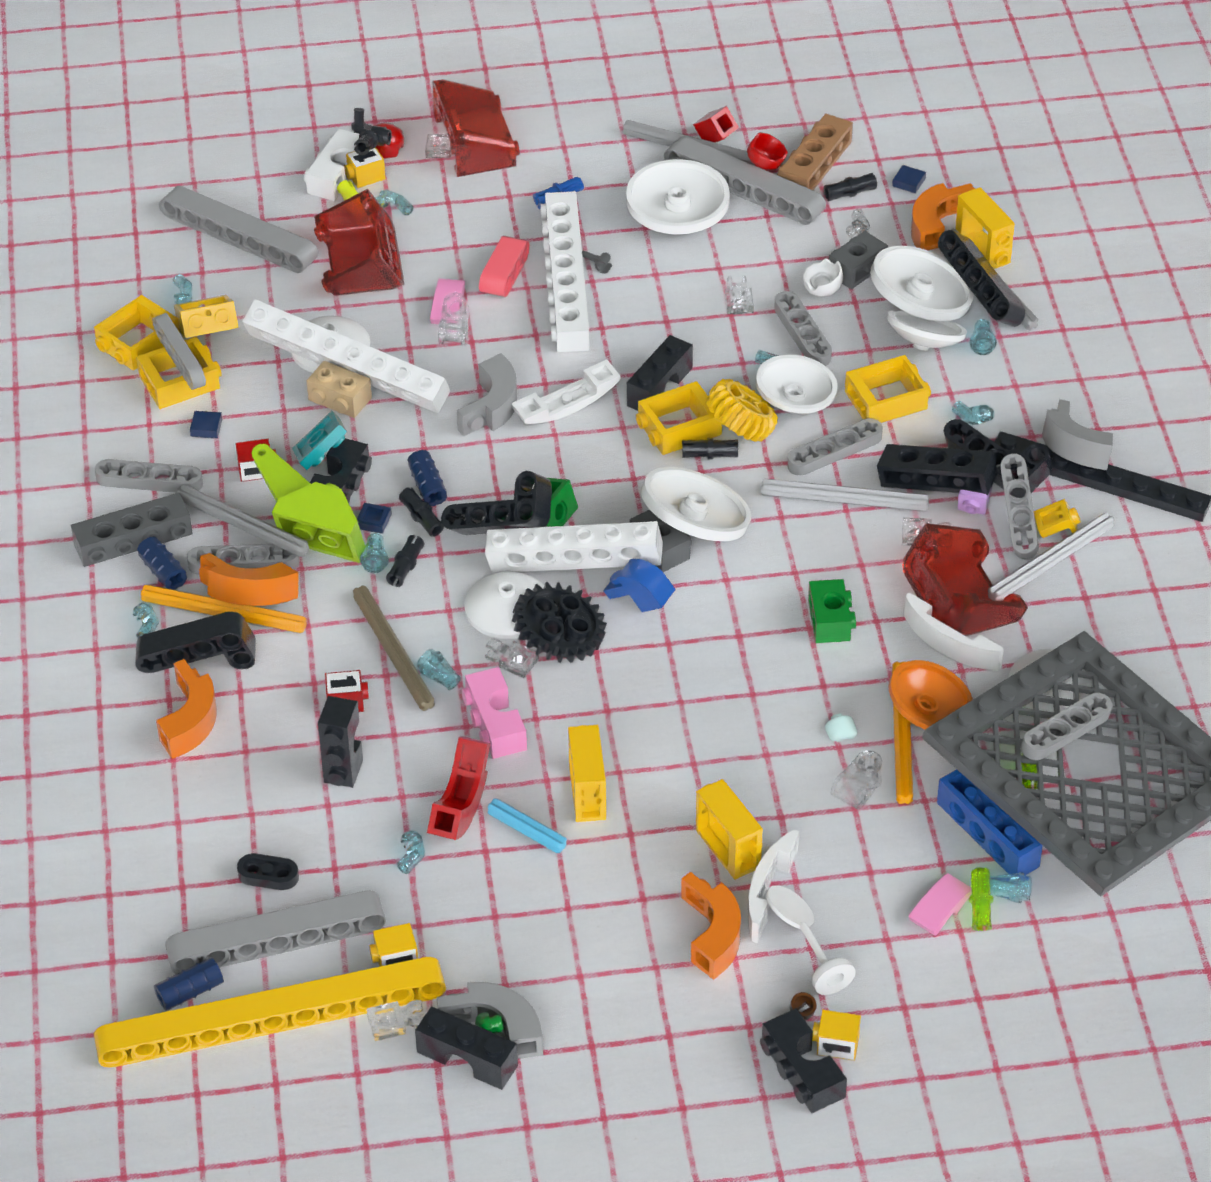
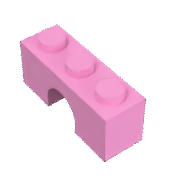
[462,667,527,759]

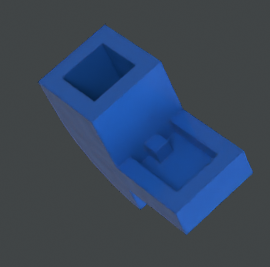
[603,559,676,612]

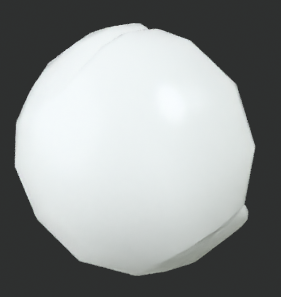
[802,258,843,297]

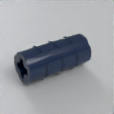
[407,450,447,506]
[137,537,187,590]
[153,957,224,1011]

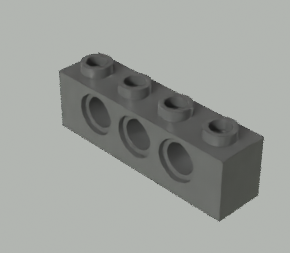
[71,493,193,567]

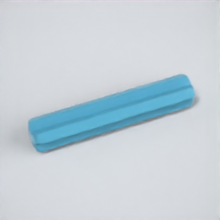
[487,798,567,853]

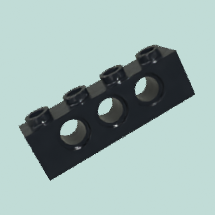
[877,444,998,495]

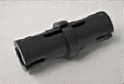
[824,173,877,201]
[682,438,738,459]
[399,487,444,537]
[386,535,425,587]

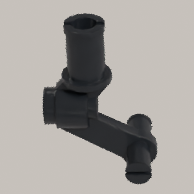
[351,108,392,155]

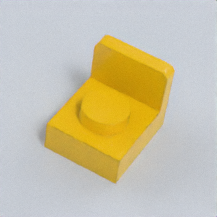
[1034,499,1081,538]

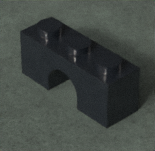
[626,335,693,411]
[310,438,372,503]
[318,696,363,788]
[415,1006,518,1090]
[760,1008,847,1113]

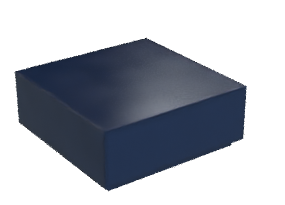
[892,165,926,194]
[190,411,222,438]
[357,502,392,534]

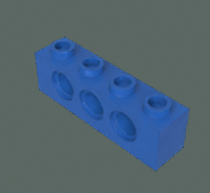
[937,769,1043,881]

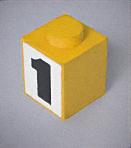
[344,147,386,188]
[369,923,418,967]
[812,1010,861,1061]

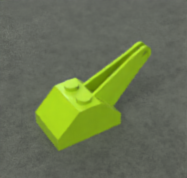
[252,444,366,563]

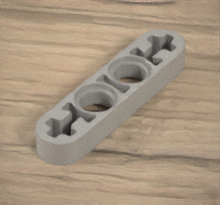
[774,291,832,366]
[152,313,206,390]
[788,418,883,475]
[1001,454,1039,559]
[95,459,203,493]
[187,544,300,575]
[1020,693,1113,760]

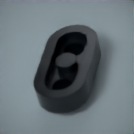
[237,853,299,890]

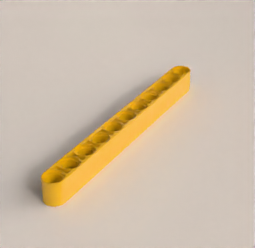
[94,957,446,1068]

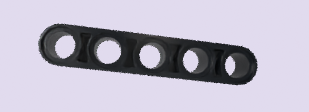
[938,230,1025,327]

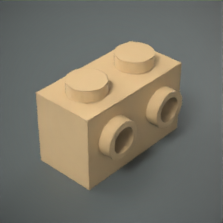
[306,361,372,418]

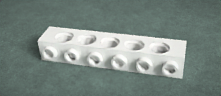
[485,521,663,573]

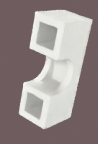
[304,129,360,201]

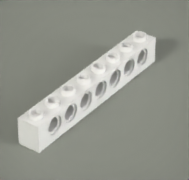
[541,191,590,352]
[242,299,450,414]

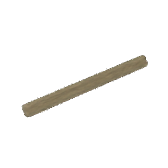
[353,585,435,711]

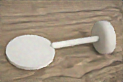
[766,885,856,995]

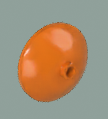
[888,660,973,730]

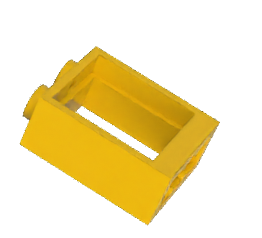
[955,187,1015,269]
[94,295,180,371]
[174,295,239,338]
[136,336,222,409]
[845,355,931,423]
[636,381,722,455]
[568,724,606,822]
[696,779,763,880]

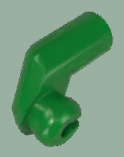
[475,1012,504,1033]

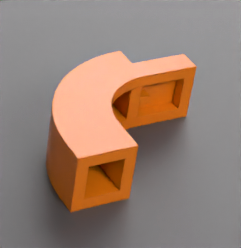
[911,183,975,251]
[199,553,299,606]
[156,659,217,759]
[681,872,741,980]

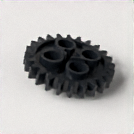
[511,582,607,663]

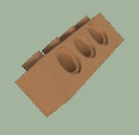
[777,113,853,191]

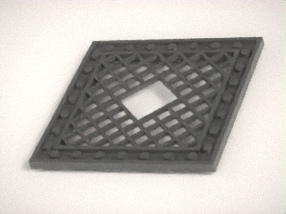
[922,631,1211,897]

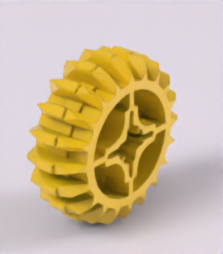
[706,379,778,442]

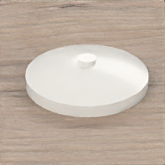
[626,159,730,234]
[870,246,974,321]
[641,467,751,541]

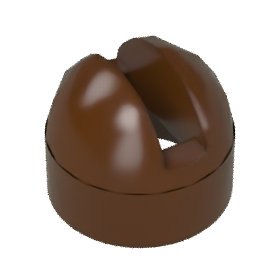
[789,992,817,1020]

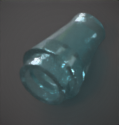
[969,319,997,355]
[360,533,389,573]
[417,649,461,690]
[984,872,1032,904]

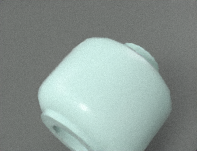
[825,714,858,742]

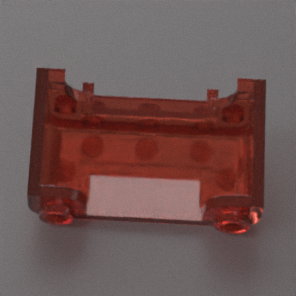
[432,79,520,177]
[314,189,404,296]
[902,523,1028,636]

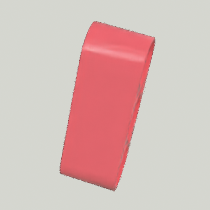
[479,236,530,297]

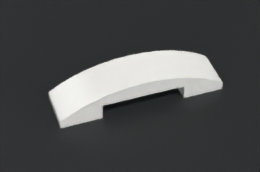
[512,359,621,424]
[904,593,1004,671]
[748,830,799,943]

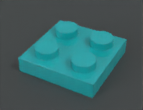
[292,411,347,470]

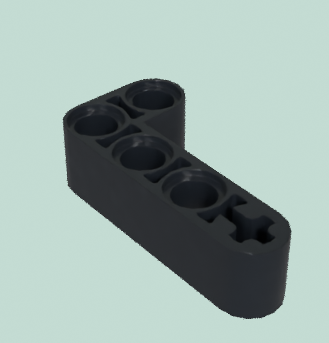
[943,419,1053,498]
[441,470,552,535]
[135,612,256,673]

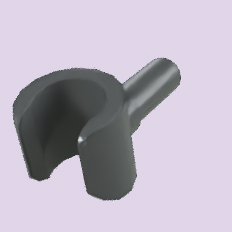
[582,250,612,274]

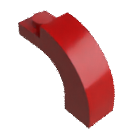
[427,736,491,840]

